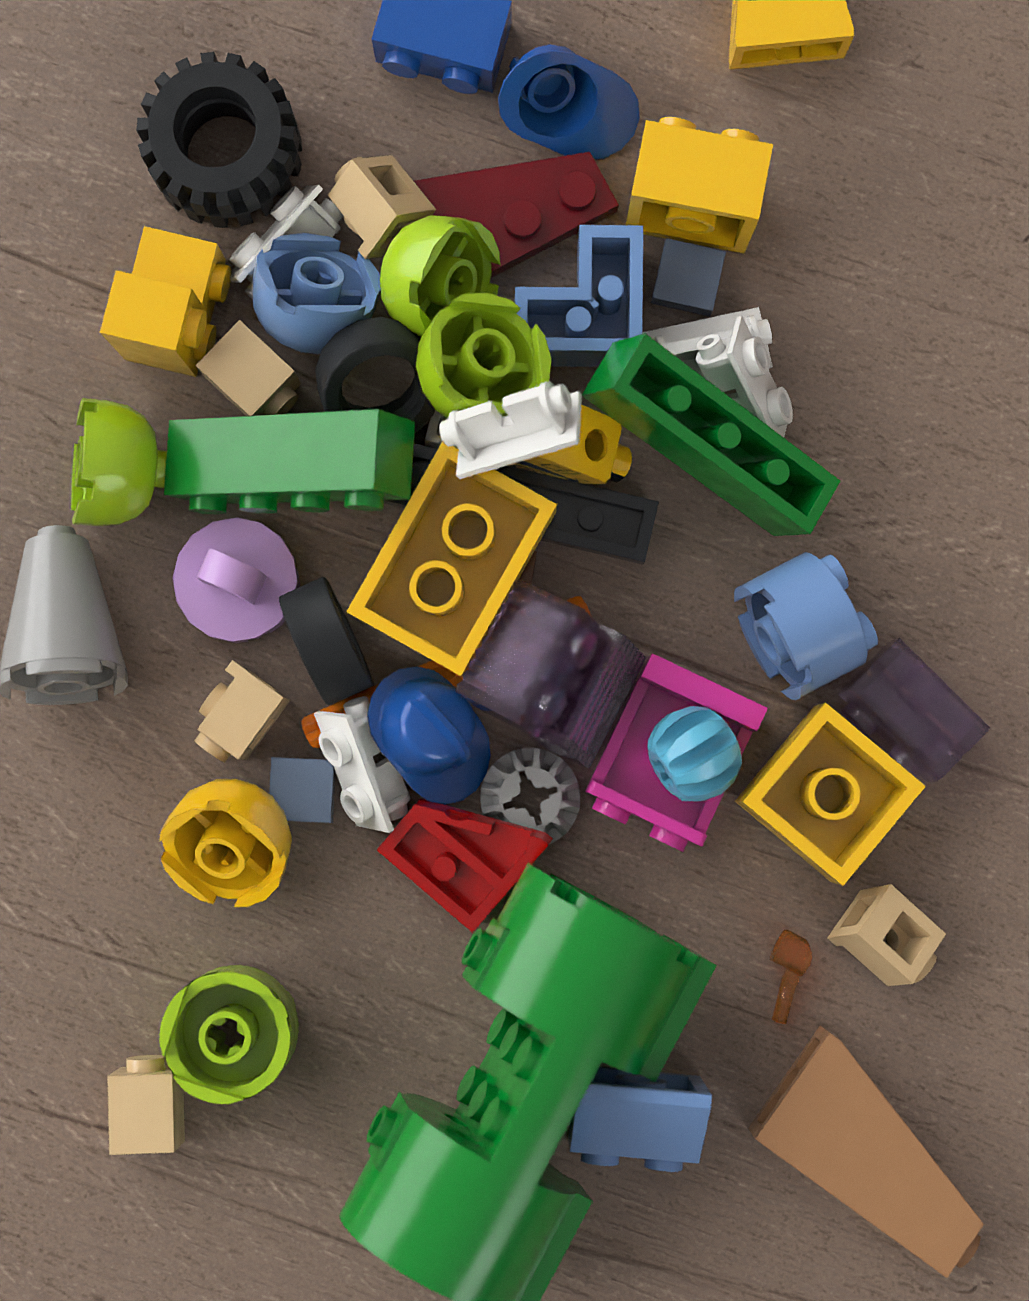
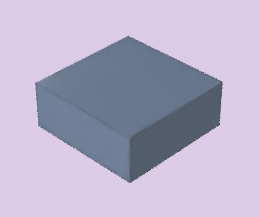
[651,238,726,317]
[269,757,336,823]

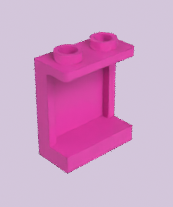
[585,653,768,852]

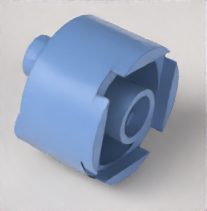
[734,552,878,700]

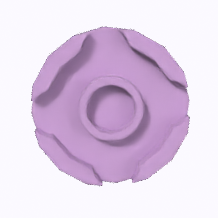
[173,517,300,643]

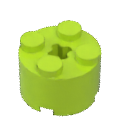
[159,965,299,1104]

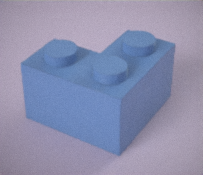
[515,225,643,367]

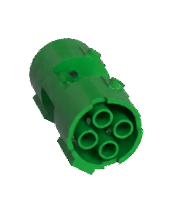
[339,863,717,1301]

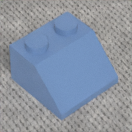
[568,1067,712,1172]

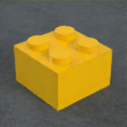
[626,117,773,253]
[735,703,926,886]

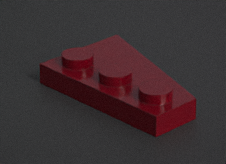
[414,152,619,279]

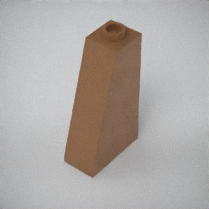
[748,1025,984,1278]

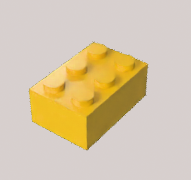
[347,441,557,677]

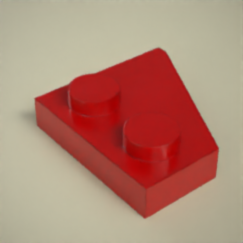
[377,798,553,933]

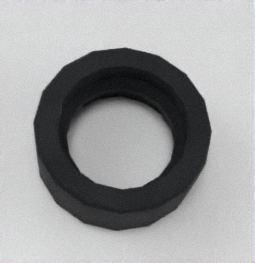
[315,317,435,433]
[279,577,374,705]

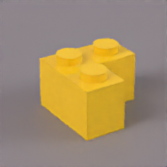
[100,226,232,377]

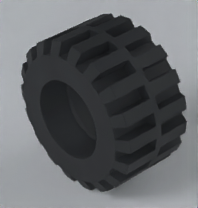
[136,52,303,228]

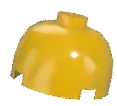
[159,779,292,907]

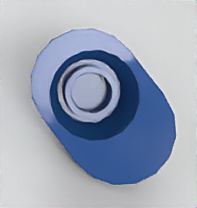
[498,44,640,160]
[367,666,491,805]

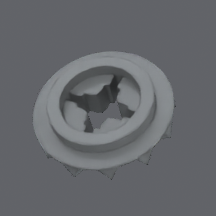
[480,748,580,844]

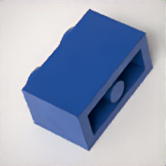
[371,0,512,94]

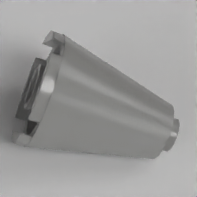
[0,525,128,705]

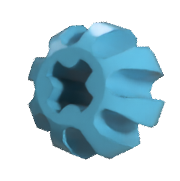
[647,706,742,802]

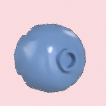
[253,233,381,354]

